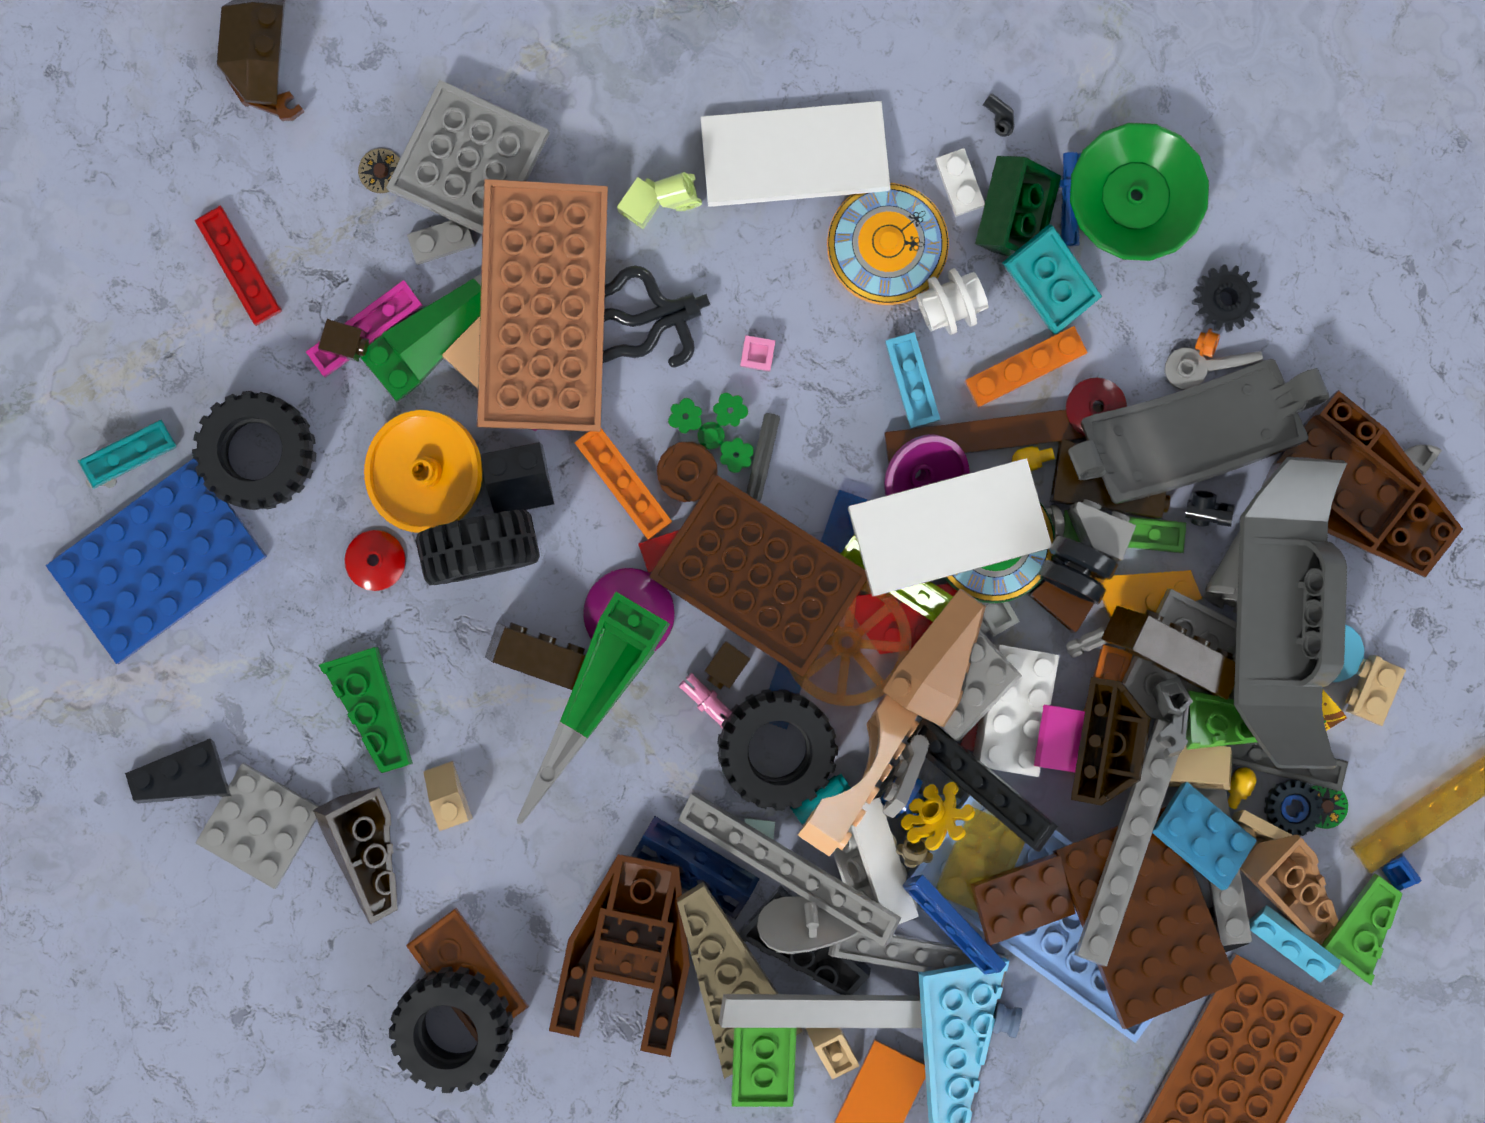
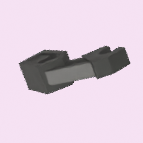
[1152,677,1193,759]

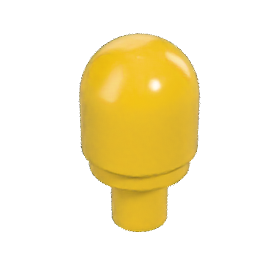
[1011,446,1055,471]
[1227,767,1257,809]

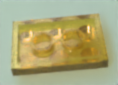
[935,807,1025,912]

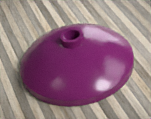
[884,434,970,496]
[583,568,675,651]

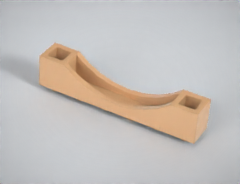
[798,694,919,856]

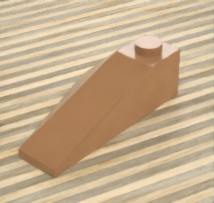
[883,589,986,727]
[1240,835,1339,945]

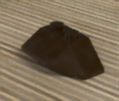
[217,0,285,105]
[1071,677,1151,805]

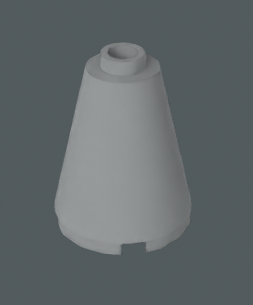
[1204,531,1240,613]

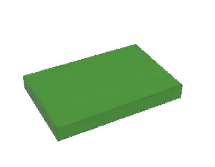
[731,1028,797,1107]

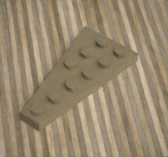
[677,882,802,1079]

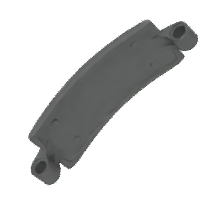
[1068,359,1330,504]

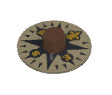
[358,148,400,194]

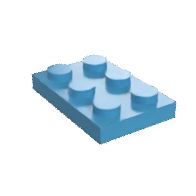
[1152,782,1257,890]

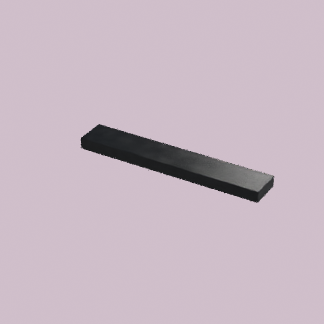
[907,718,1058,852]

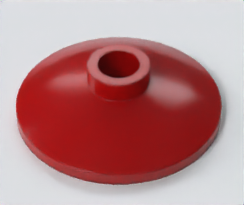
[345,530,406,591]

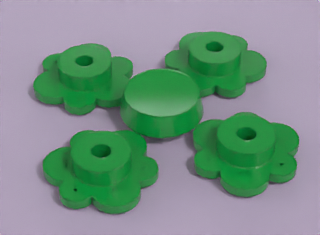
[668,393,754,473]

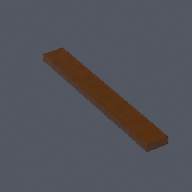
[884,405,1103,463]

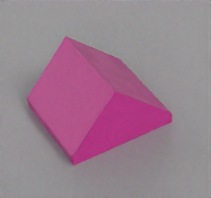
[1034,704,1085,773]

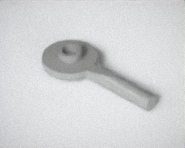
[1164,348,1263,390]

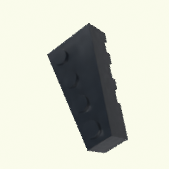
[738,885,871,995]

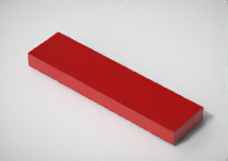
[194,205,282,326]

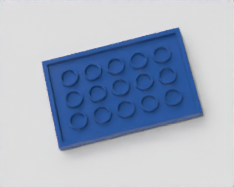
[45,459,267,664]

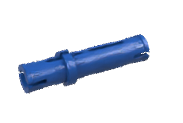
[1059,152,1081,246]

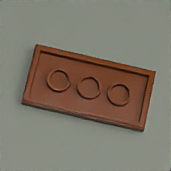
[406,908,529,1042]

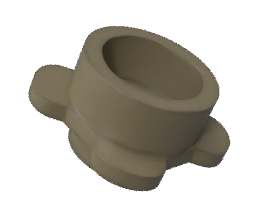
[896,838,933,868]

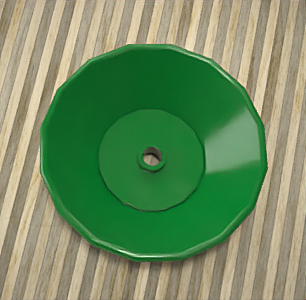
[1070,122,1209,261]

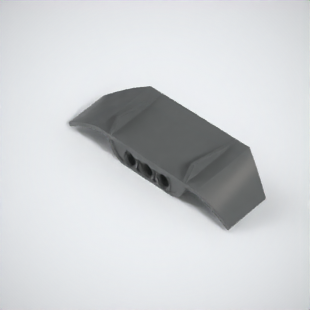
[1234,457,1347,769]

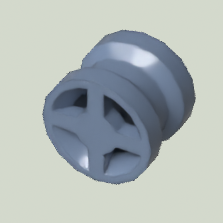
[992,1002,1022,1038]

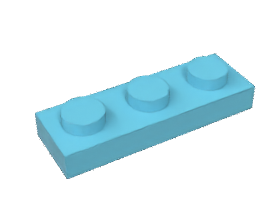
[885,332,940,429]
[1249,905,1341,982]

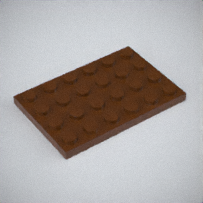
[649,474,868,678]
[1053,807,1237,1029]

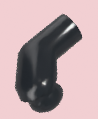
[983,93,1015,137]

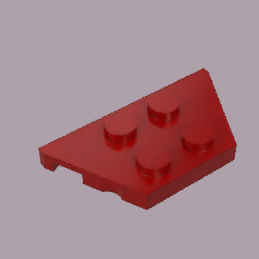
[849,584,957,654]

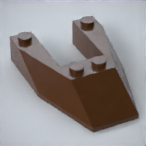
[549,854,690,1057]

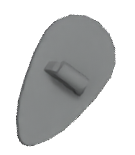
[757,897,860,954]

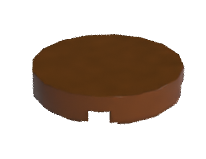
[657,442,718,502]

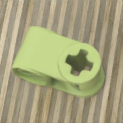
[655,172,702,212]

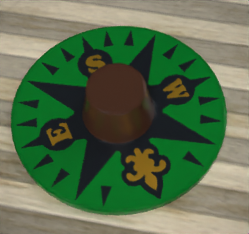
[1312,785,1348,829]

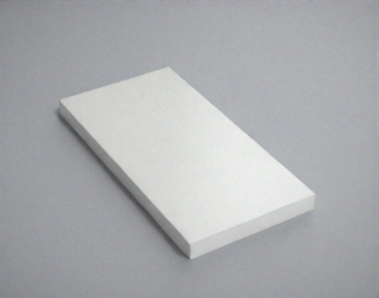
[700,101,890,207]
[848,458,1052,597]

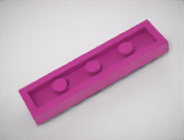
[306,280,423,378]

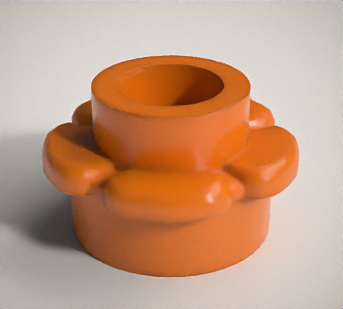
[1195,328,1220,358]

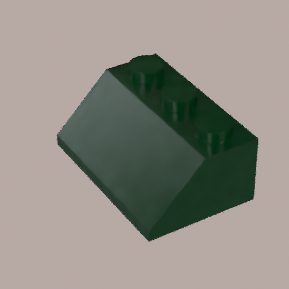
[975,156,1061,256]

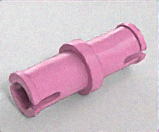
[678,673,732,729]

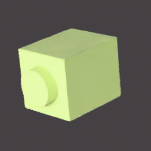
[617,177,661,229]

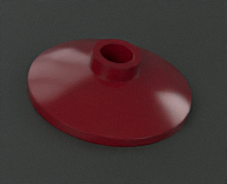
[1066,377,1127,436]

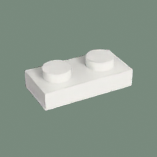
[935,148,985,217]

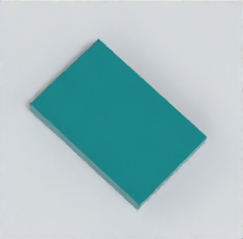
[1002,224,1102,335]

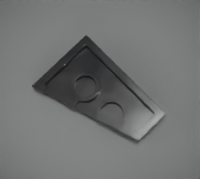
[125,739,231,804]

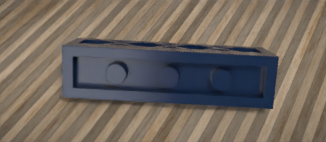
[631,816,760,920]

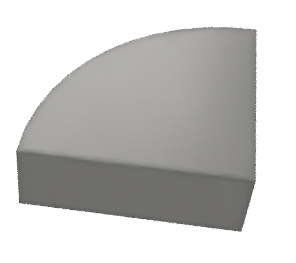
[1404,445,1442,475]

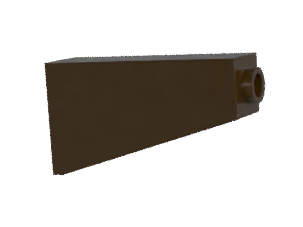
[1049,439,1170,519]

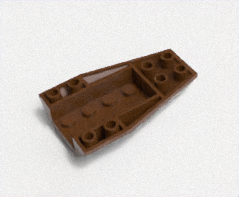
[1262,390,1463,577]

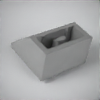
[1067,499,1136,562]

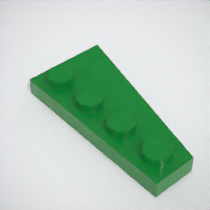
[319,647,413,773]

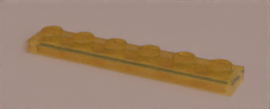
[1351,756,1485,874]

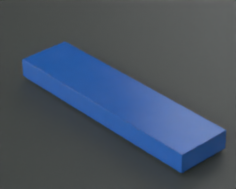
[902,874,1007,974]

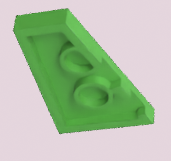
[1186,691,1258,750]
[1321,874,1403,985]

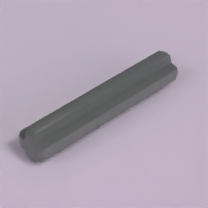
[746,413,780,502]

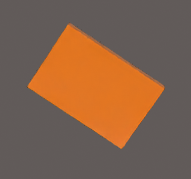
[834,1039,926,1123]

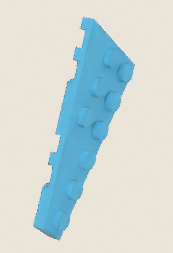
[918,957,1010,1123]

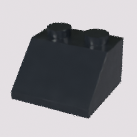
[480,442,555,513]

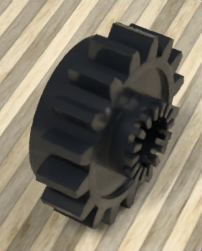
[1192,264,1261,333]

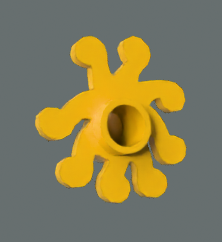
[901,782,975,851]

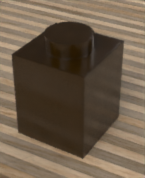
[318,319,369,362]
[705,641,751,690]

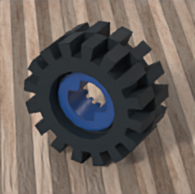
[1264,780,1324,836]

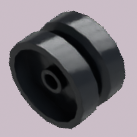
[1037,535,1118,605]

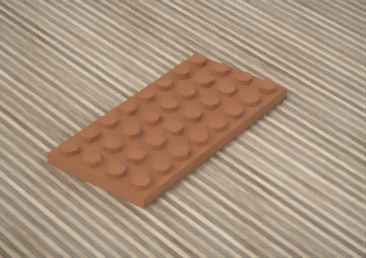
[477,179,608,432]

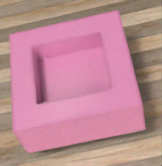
[740,335,775,372]

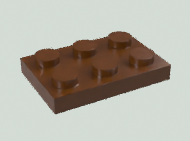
[970,853,1076,945]

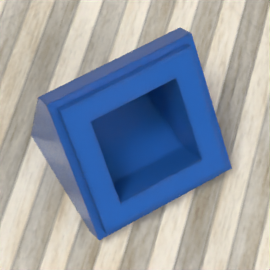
[1380,851,1422,891]

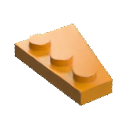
[1094,570,1202,619]

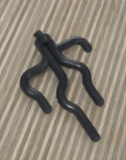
[603,265,711,368]

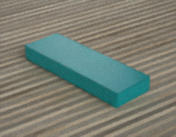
[78,419,176,489]

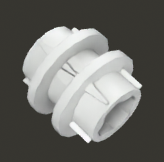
[916,268,989,335]

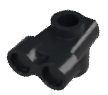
[1185,490,1235,527]

